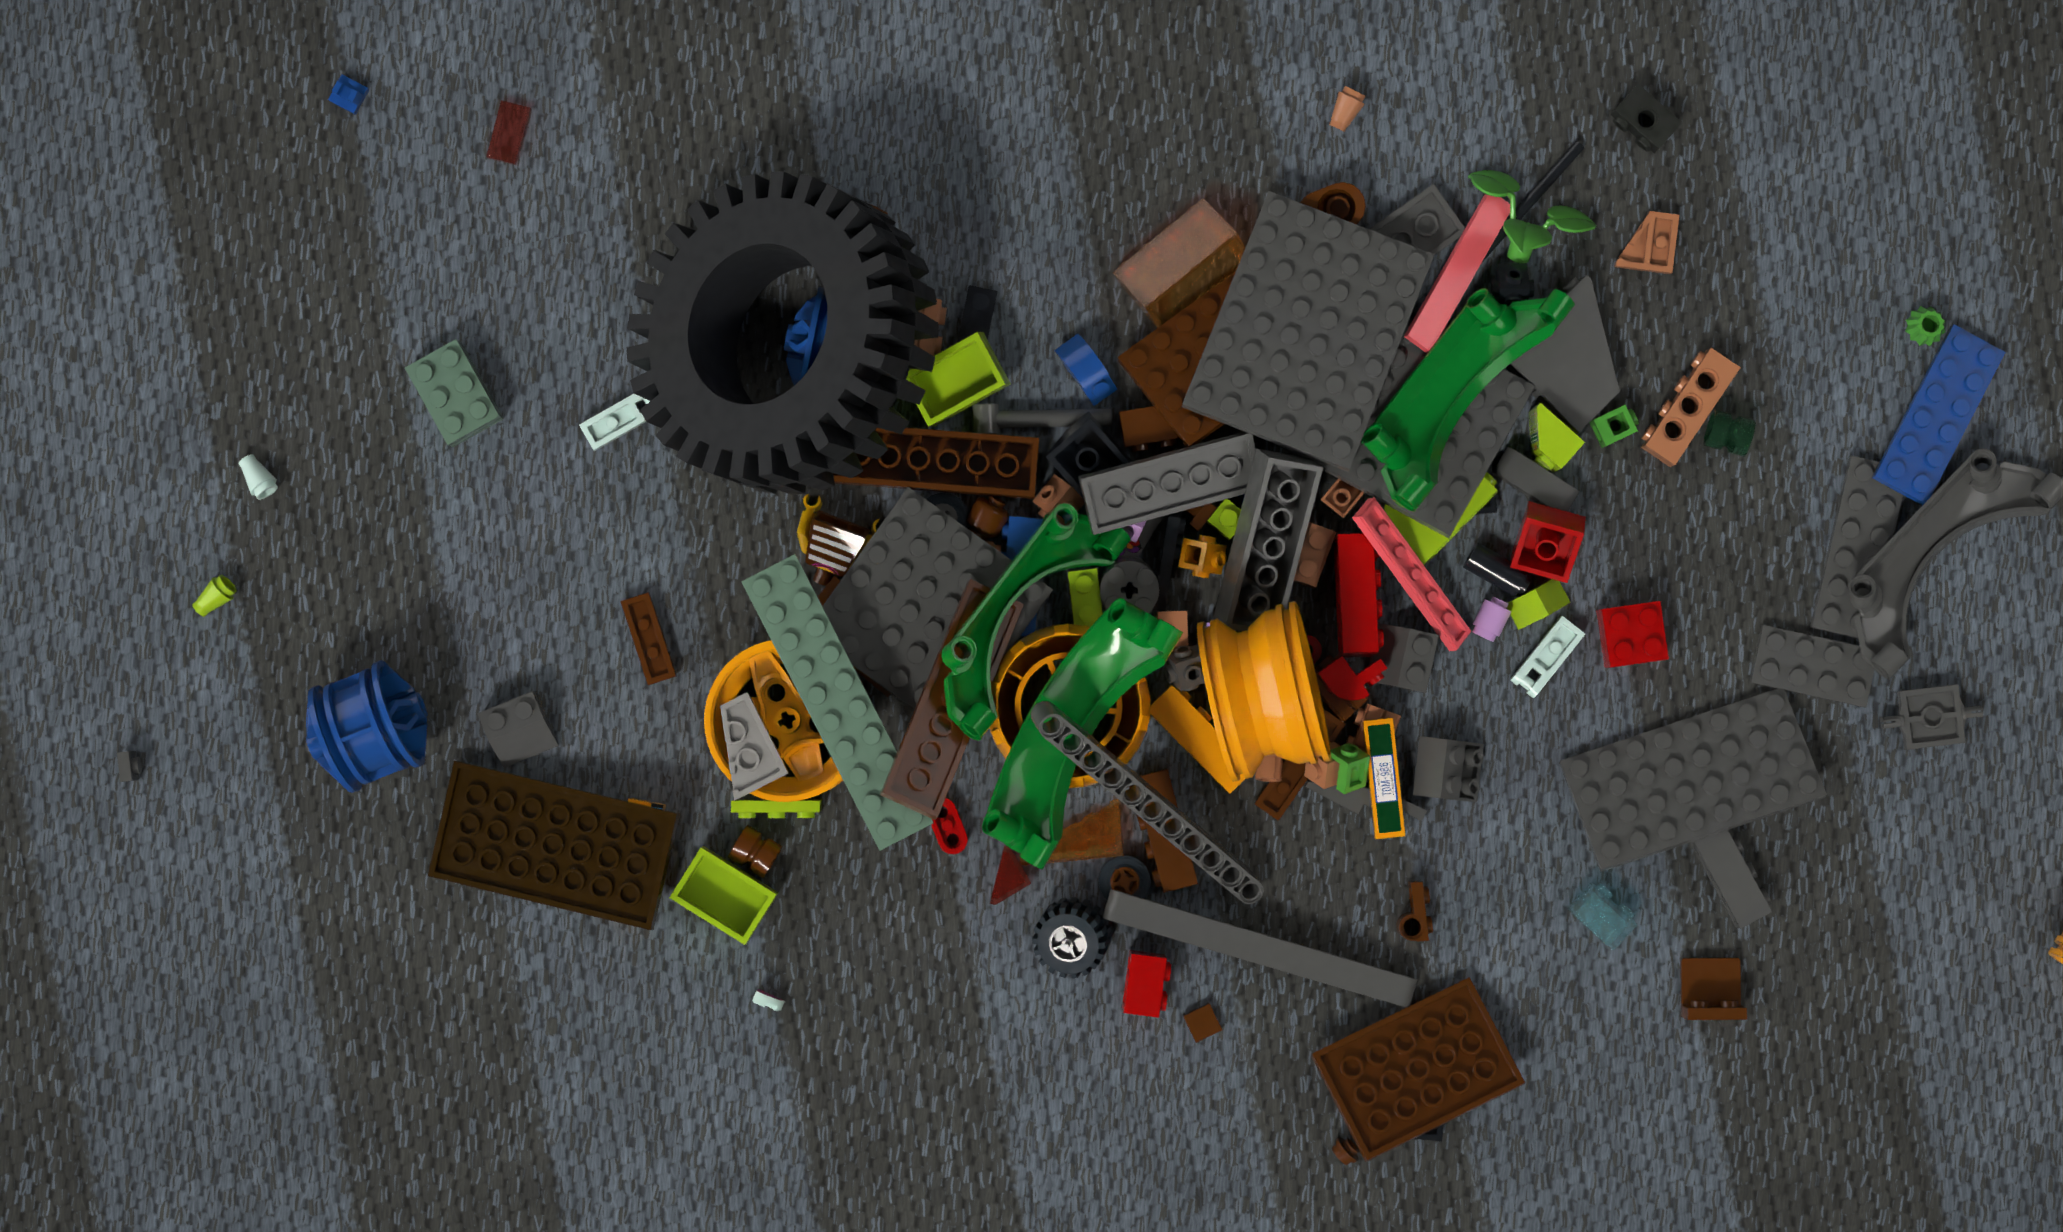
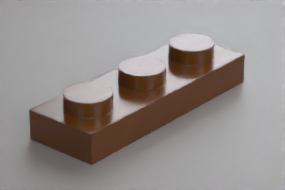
[620,592,677,685]

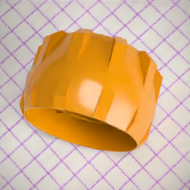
[989,624,1151,789]

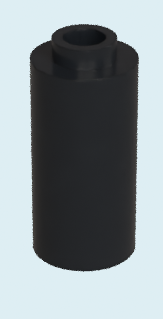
[1463,542,1531,597]

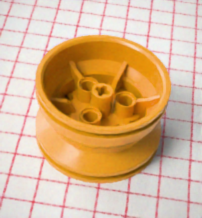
[1197,601,1331,782]
[704,640,843,802]

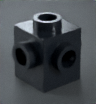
[1491,263,1534,306]

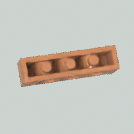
[1641,348,1741,467]

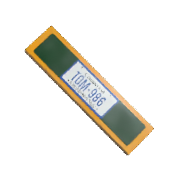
[1362,718,1405,839]

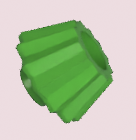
[1905,306,1946,347]

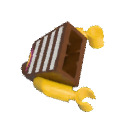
[797,494,880,586]

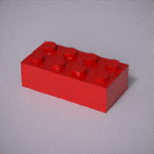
[1333,533,1384,658]

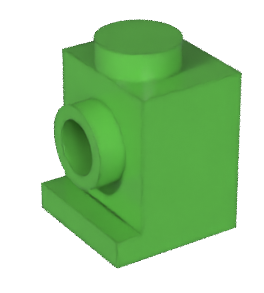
[1589,405,1639,448]

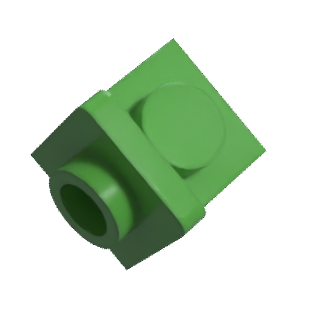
[1331,743,1370,794]

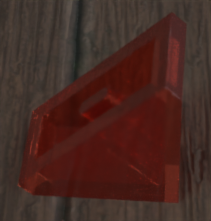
[990,845,1031,905]

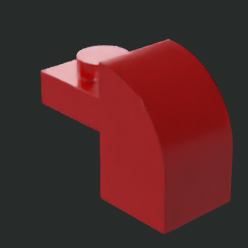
[1316,656,1387,701]

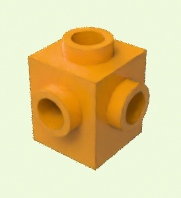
[1178,534,1227,578]

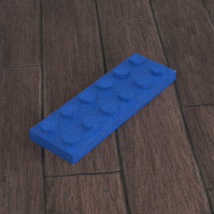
[1872,324,2006,506]

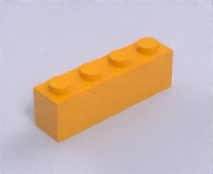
[1150,685,1246,794]

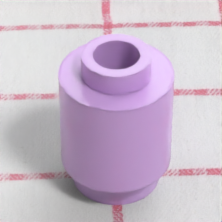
[1472,597,1511,642]

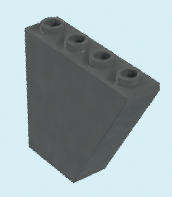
[1506,275,1620,434]

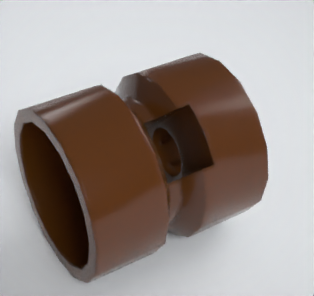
[728,825,783,879]

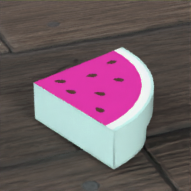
[752,989,785,1011]

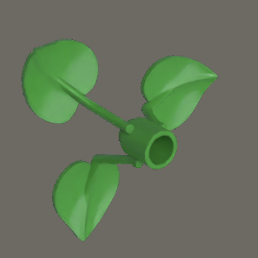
[1468,170,1597,263]

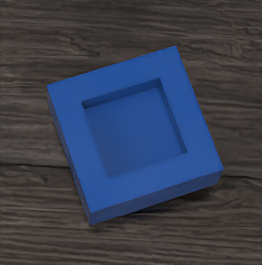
[328,74,369,115]

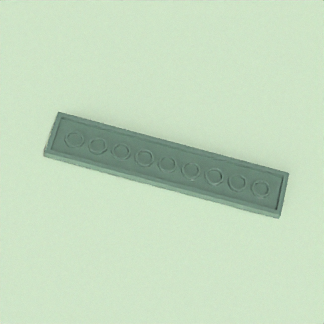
[741,554,934,851]

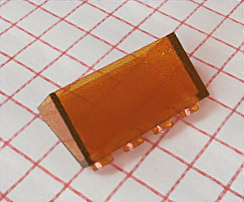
[1112,198,1245,328]

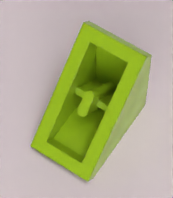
[1507,579,1571,630]

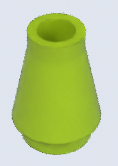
[192,575,237,617]

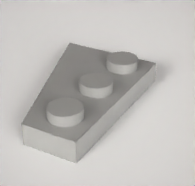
[720,692,789,801]

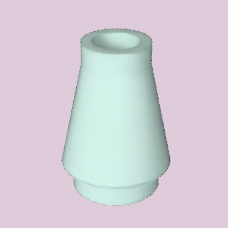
[238,454,278,500]

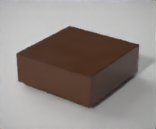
[1183,1003,1222,1043]

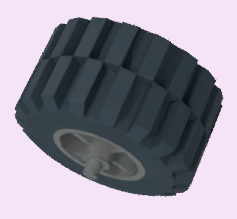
[1032,897,1112,978]

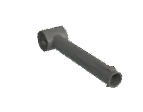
[973,404,1112,435]

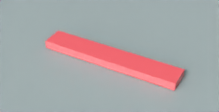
[1404,194,1510,353]
[1352,497,1471,652]

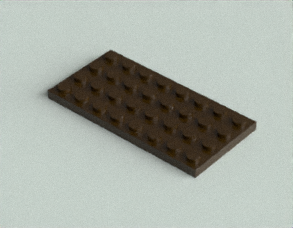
[428,761,680,930]

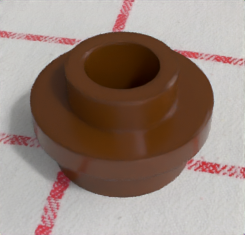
[1332,1137,1359,1165]

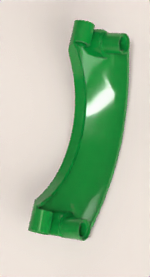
[982,598,1183,870]

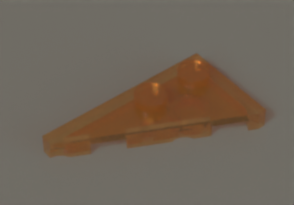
[1020,799,1124,866]

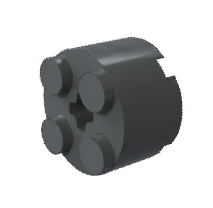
[1099,556,1159,613]

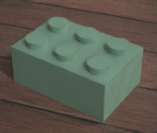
[405,339,504,447]

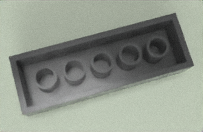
[1213,449,1323,631]

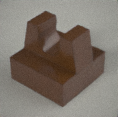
[1184,503,1216,532]

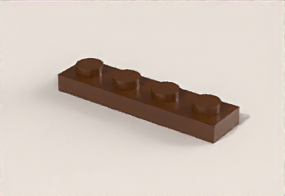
[1254,709,1346,821]

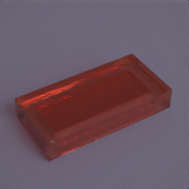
[486,100,531,165]

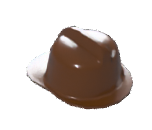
[1300,182,1366,224]

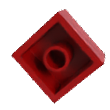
[1510,501,1586,583]
[1596,601,1669,668]
[1122,950,1172,1018]

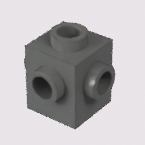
[1164,644,1205,691]

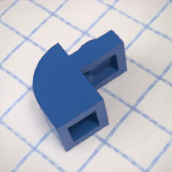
[1054,334,1117,406]

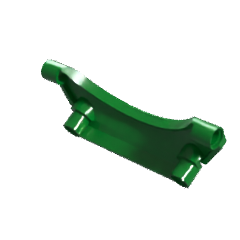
[1361,288,1575,512]
[941,503,1131,741]

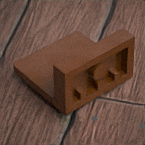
[1680,958,1747,1020]

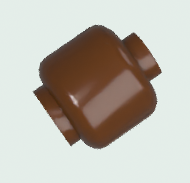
[966,495,1009,541]

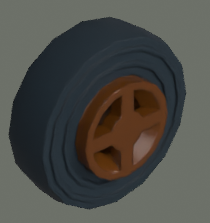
[1098,855,1151,900]

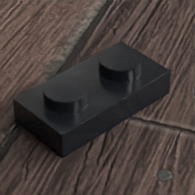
[957,285,998,343]

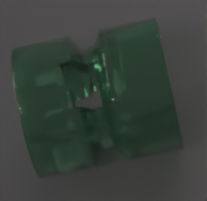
[1703,409,1756,457]

